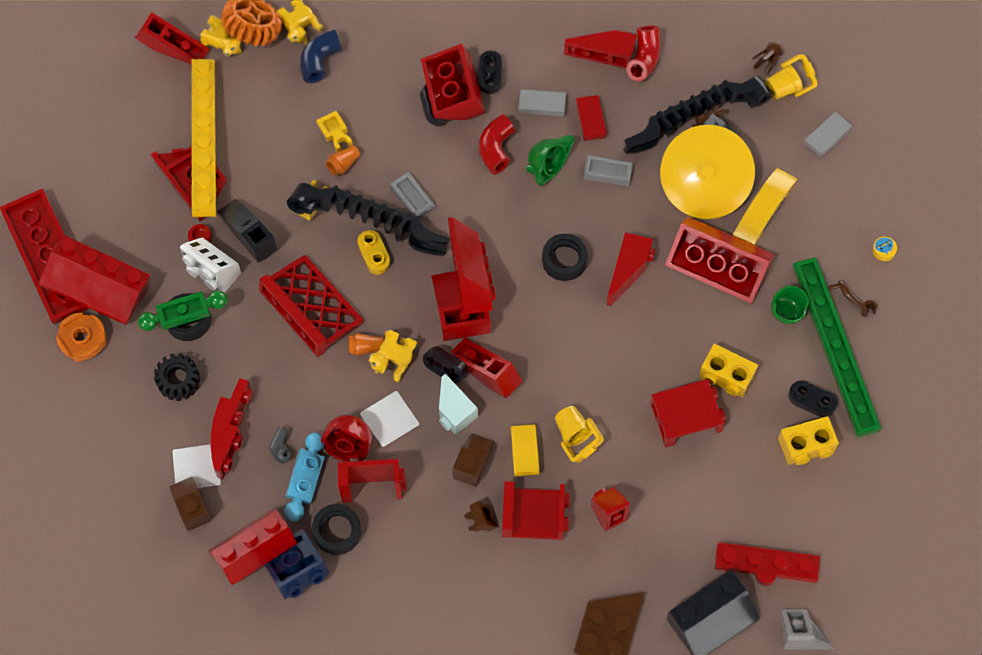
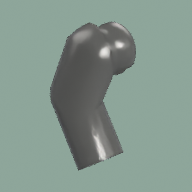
[269,427,291,463]

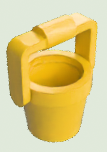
[765,54,818,100]
[555,406,604,463]

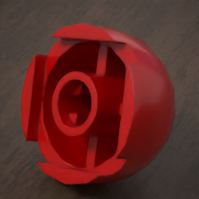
[321,414,372,462]

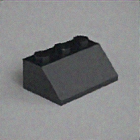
[666,570,760,655]

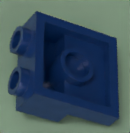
[265,529,329,599]

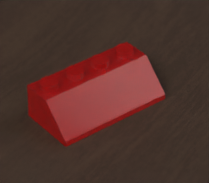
[448,217,496,315]
[665,217,775,304]
[39,234,150,325]

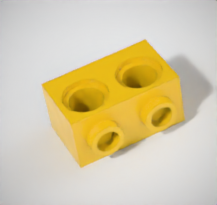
[699,344,758,398]
[778,416,839,465]

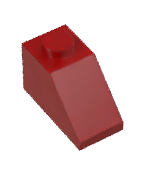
[591,487,630,531]

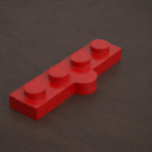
[714,542,820,586]

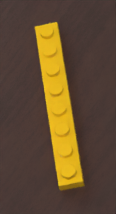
[192,59,216,217]

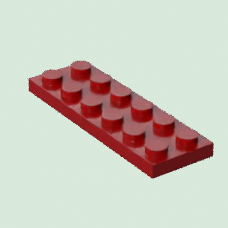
[0,188,89,325]

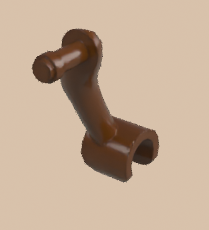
[828,280,877,317]

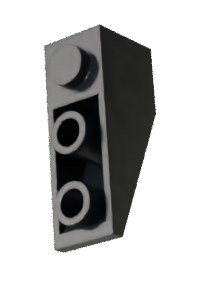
[217,199,277,262]

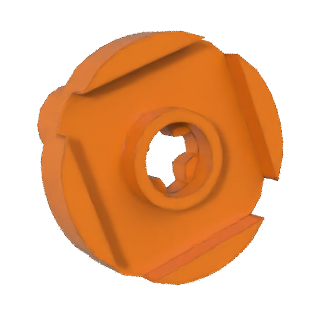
[56,313,107,362]

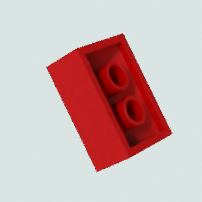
[420,43,485,121]
[208,509,297,586]

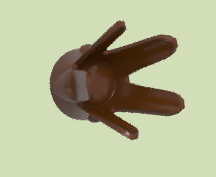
[752,42,783,75]
[692,104,728,127]

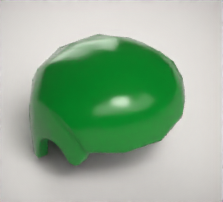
[771,285,809,324]

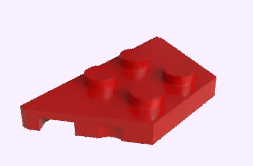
[151,146,227,222]

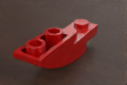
[210,378,253,480]

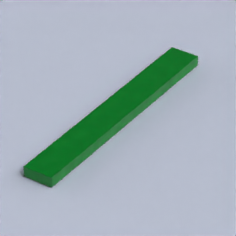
[792,257,882,437]

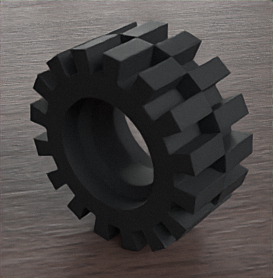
[154,353,201,401]

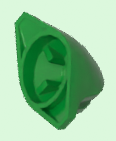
[526,134,575,187]

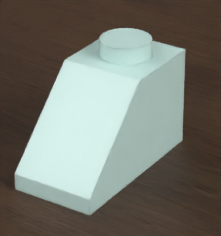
[439,374,478,435]

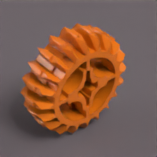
[221,0,282,47]

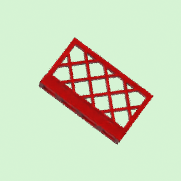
[259,255,364,358]

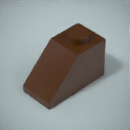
[453,433,494,487]
[169,476,211,531]

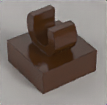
[464,501,498,532]

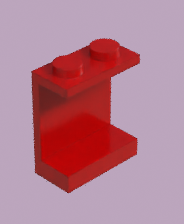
[650,379,726,448]
[337,459,407,503]
[502,481,570,540]

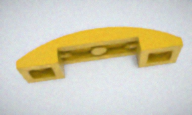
[732,168,797,245]

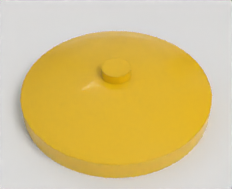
[660,125,755,219]

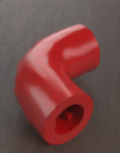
[626,25,660,82]
[479,114,515,175]

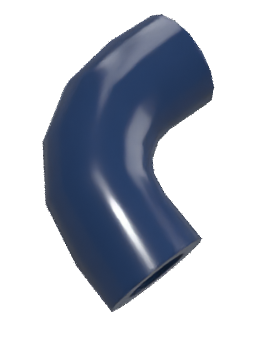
[300,29,342,83]

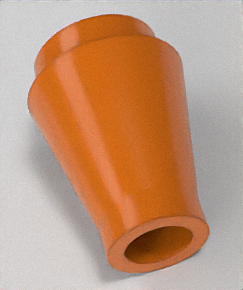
[325,145,360,176]
[348,333,384,357]

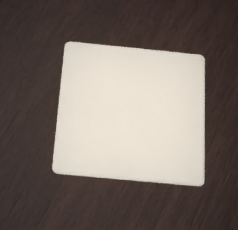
[360,391,419,447]
[172,444,221,488]

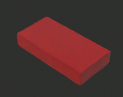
[576,95,607,141]

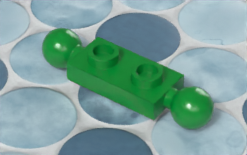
[138,290,228,331]

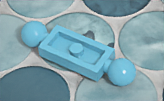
[284,432,325,521]

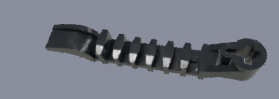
[623,76,773,154]
[287,183,450,256]

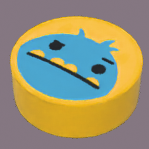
[872,237,897,261]

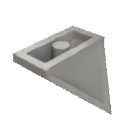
[781,609,835,650]

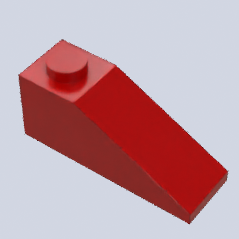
[134,12,210,65]
[564,30,637,69]
[607,232,656,306]
[450,338,522,398]

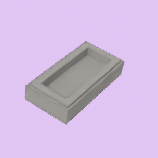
[519,89,566,116]
[804,112,853,158]
[583,155,633,187]
[389,172,435,218]

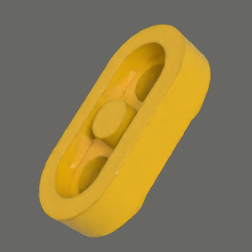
[357,230,390,275]

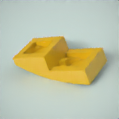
[511,424,539,476]

